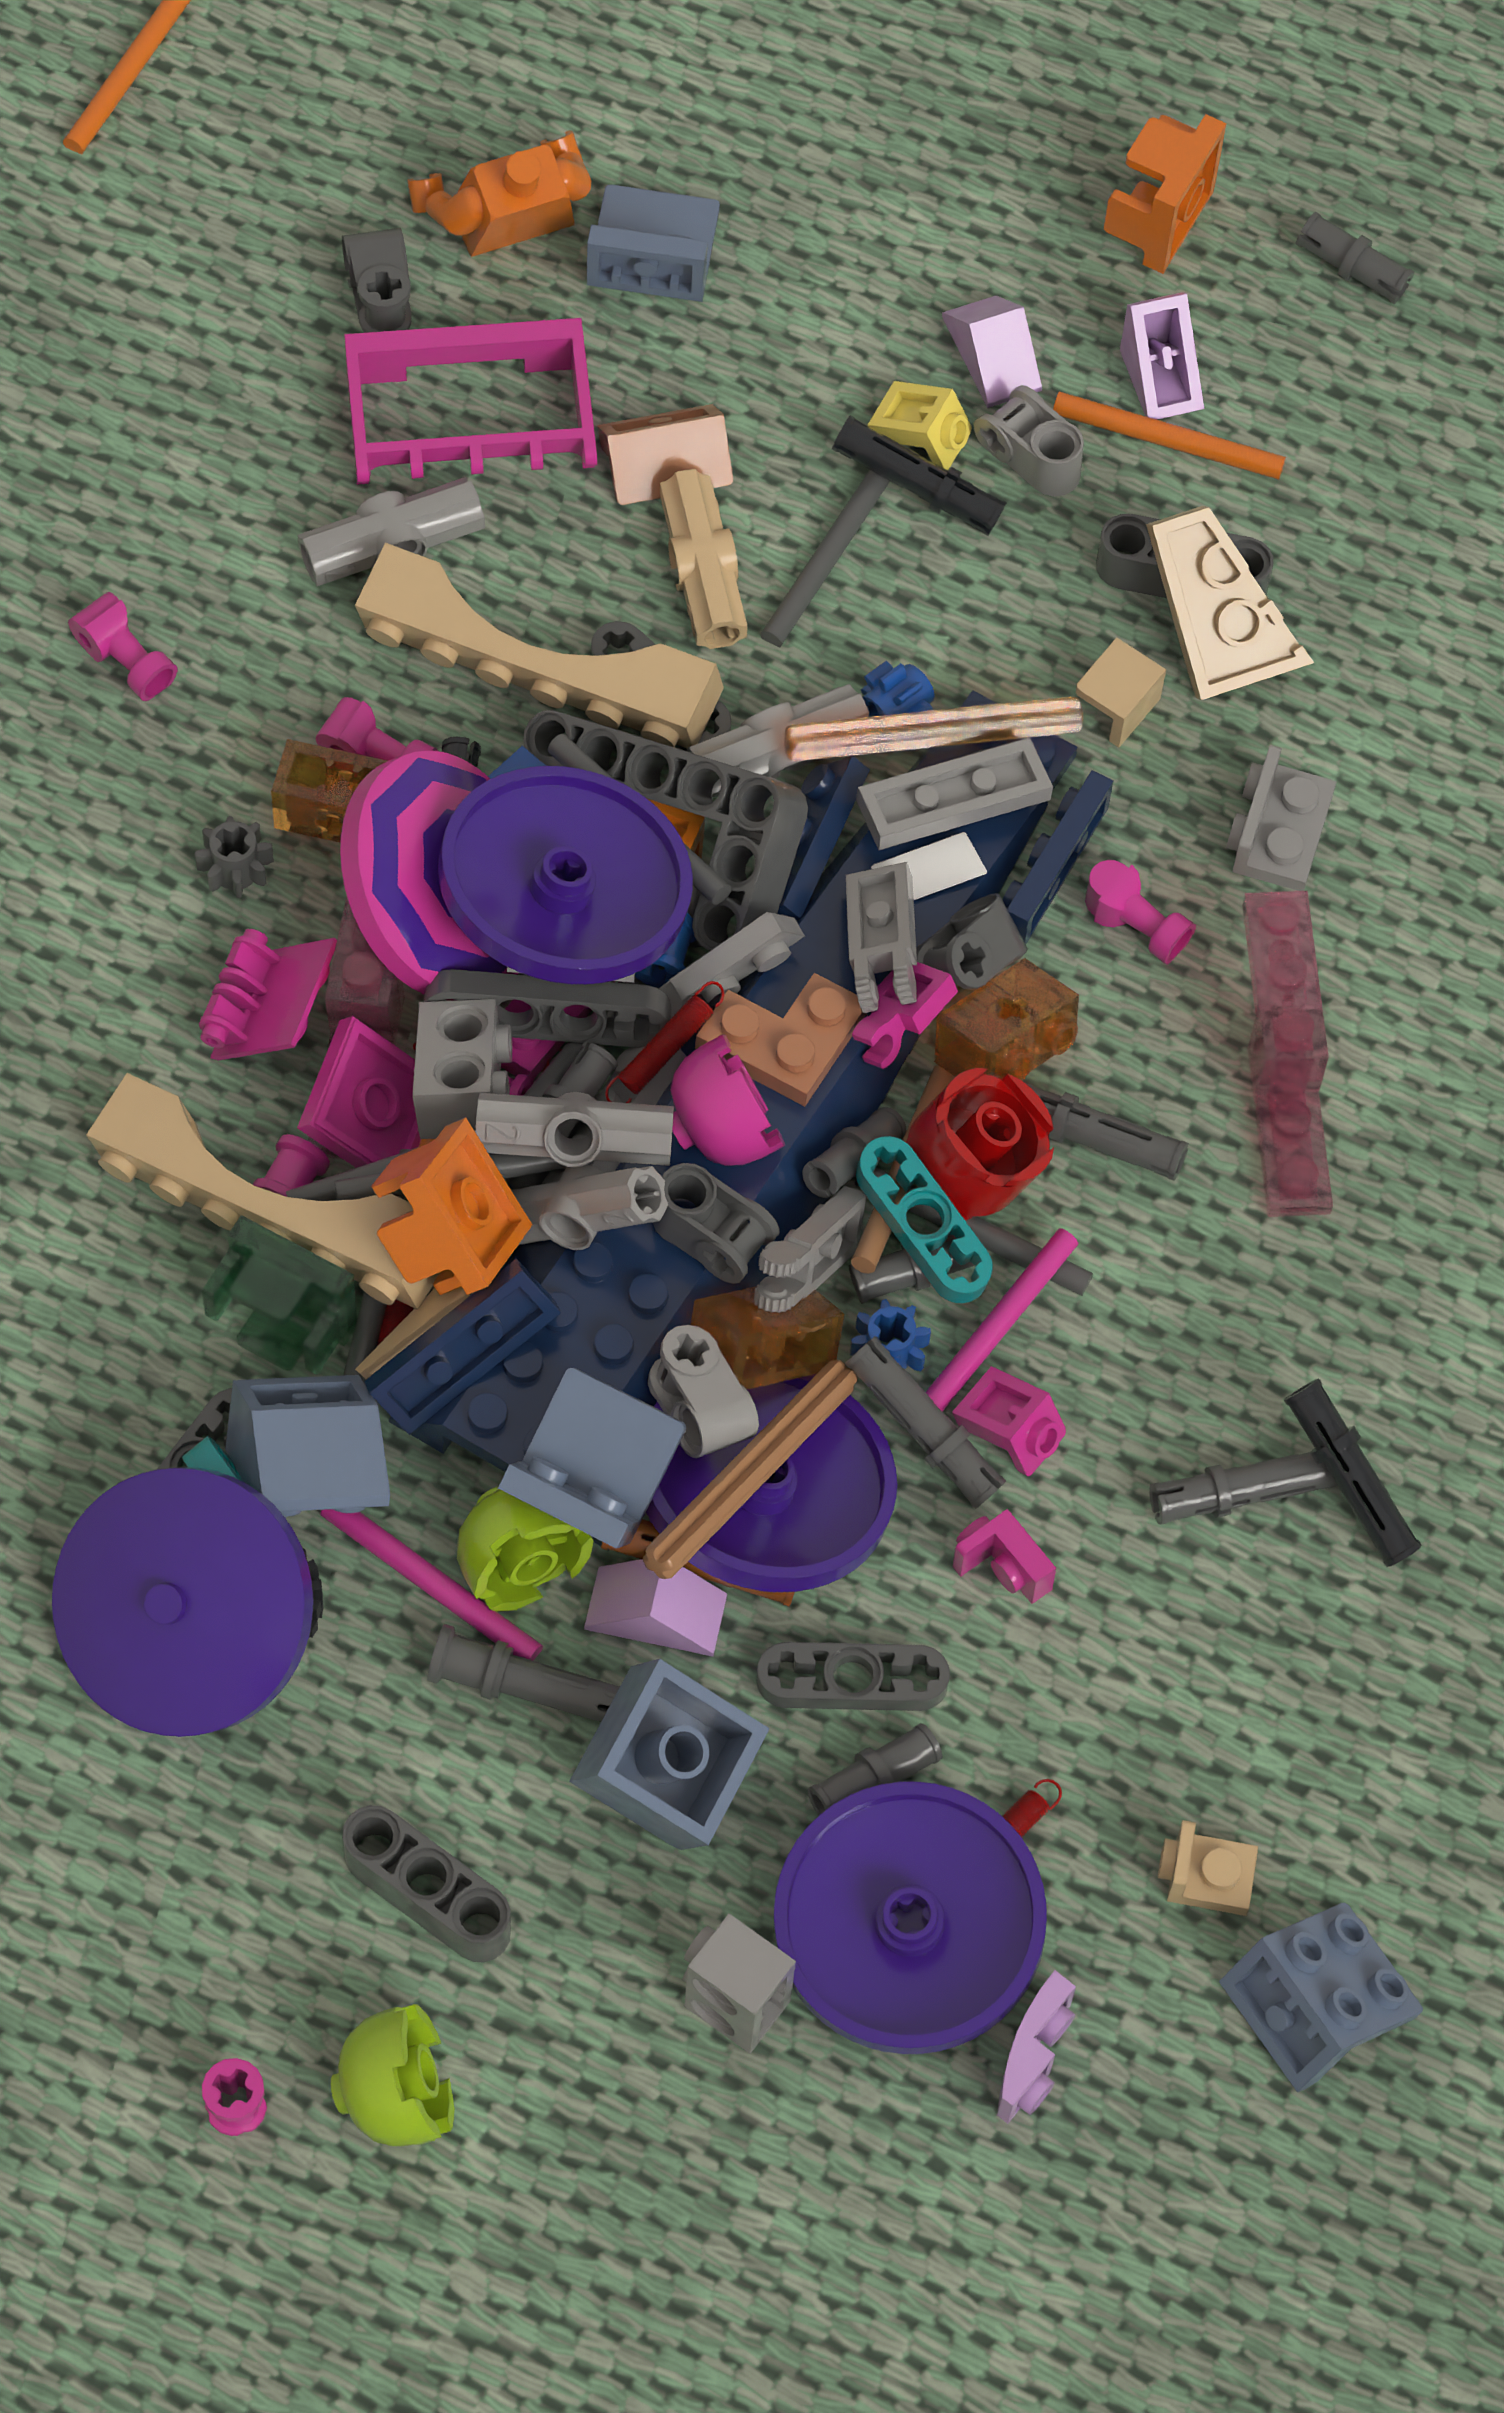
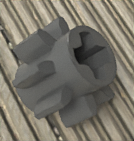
[195,816,274,898]

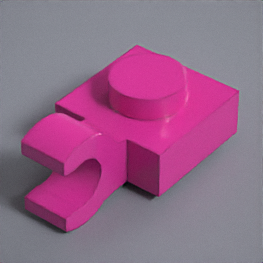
[852,962,958,1069]

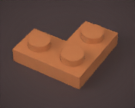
[695,973,867,1107]

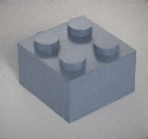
[569,1659,770,1850]

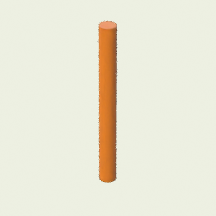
[63,0,191,155]
[1053,391,1286,480]

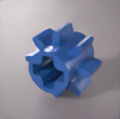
[861,660,935,739]
[850,1299,931,1372]

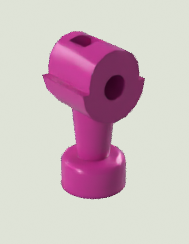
[68,592,178,701]
[315,697,438,768]
[1085,860,1196,965]

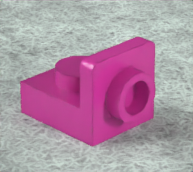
[952,1366,1066,1476]
[953,1509,1056,1604]

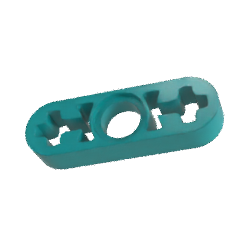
[856,1136,993,1303]

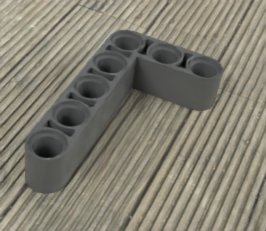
[523,710,808,951]

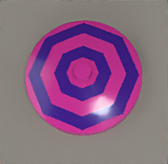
[340,750,519,1001]

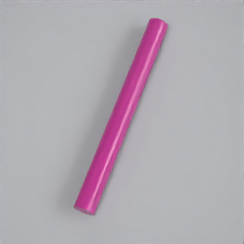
[926,1228,1079,1412]
[320,1509,543,1661]

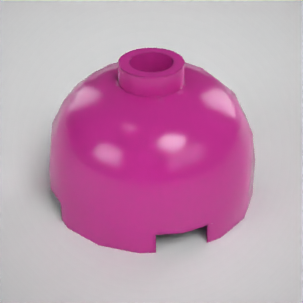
[670,1034,785,1166]

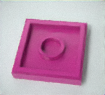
[297,1016,421,1168]

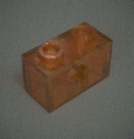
[271,739,387,843]
[934,958,1079,1081]
[691,1286,845,1390]

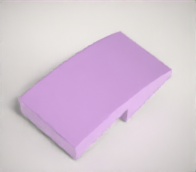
[997,1970,1076,2124]

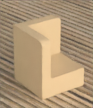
[1076,637,1166,748]

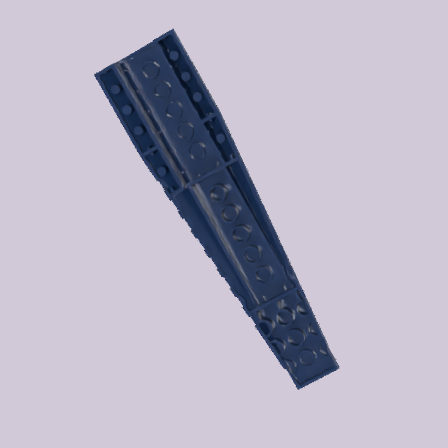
[389,690,1078,1551]

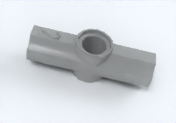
[297,477,485,586]
[686,684,871,797]
[475,1092,674,1167]
[511,1164,668,1250]

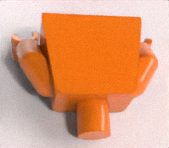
[407,130,591,257]

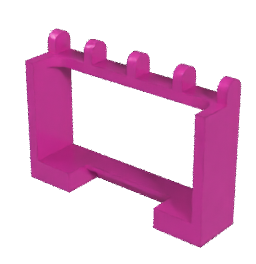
[344,318,597,485]

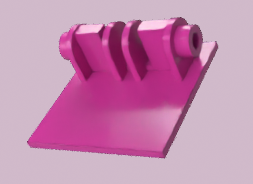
[199,929,339,1061]

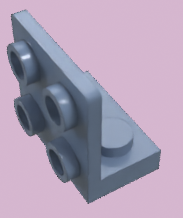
[587,185,720,302]
[498,1367,686,1549]
[1219,1903,1423,2093]

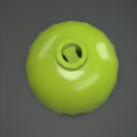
[457,1486,594,1612]
[331,2004,455,2146]

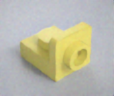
[868,381,972,470]

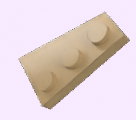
[1146,506,1314,700]

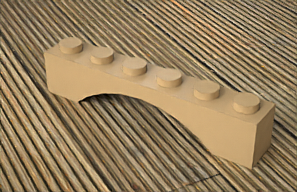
[355,543,724,749]
[86,1073,440,1309]

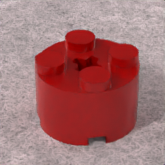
[905,1068,1054,1221]

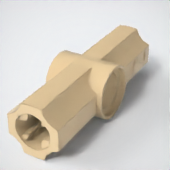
[660,469,748,649]

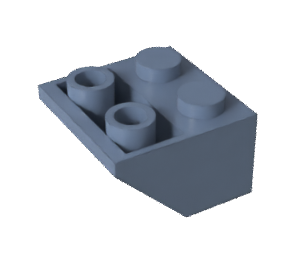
[225,1375,390,1517]

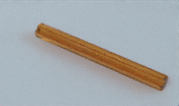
[784,697,1083,761]

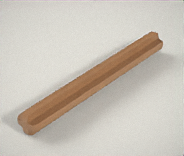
[643,1360,858,1579]

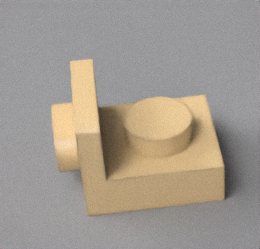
[1158,1820,1258,1916]

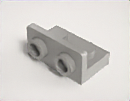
[1226,745,1337,892]

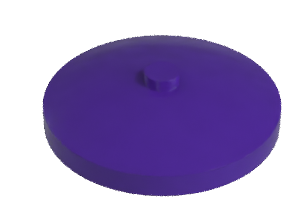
[438,766,693,985]
[646,1359,897,1592]
[52,1467,313,1737]
[774,1781,1047,2054]

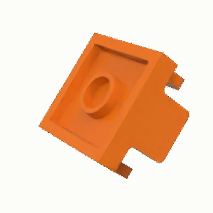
[1104,114,1227,274]
[371,1117,533,1295]

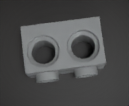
[413,999,512,1139]
[682,1914,796,2054]

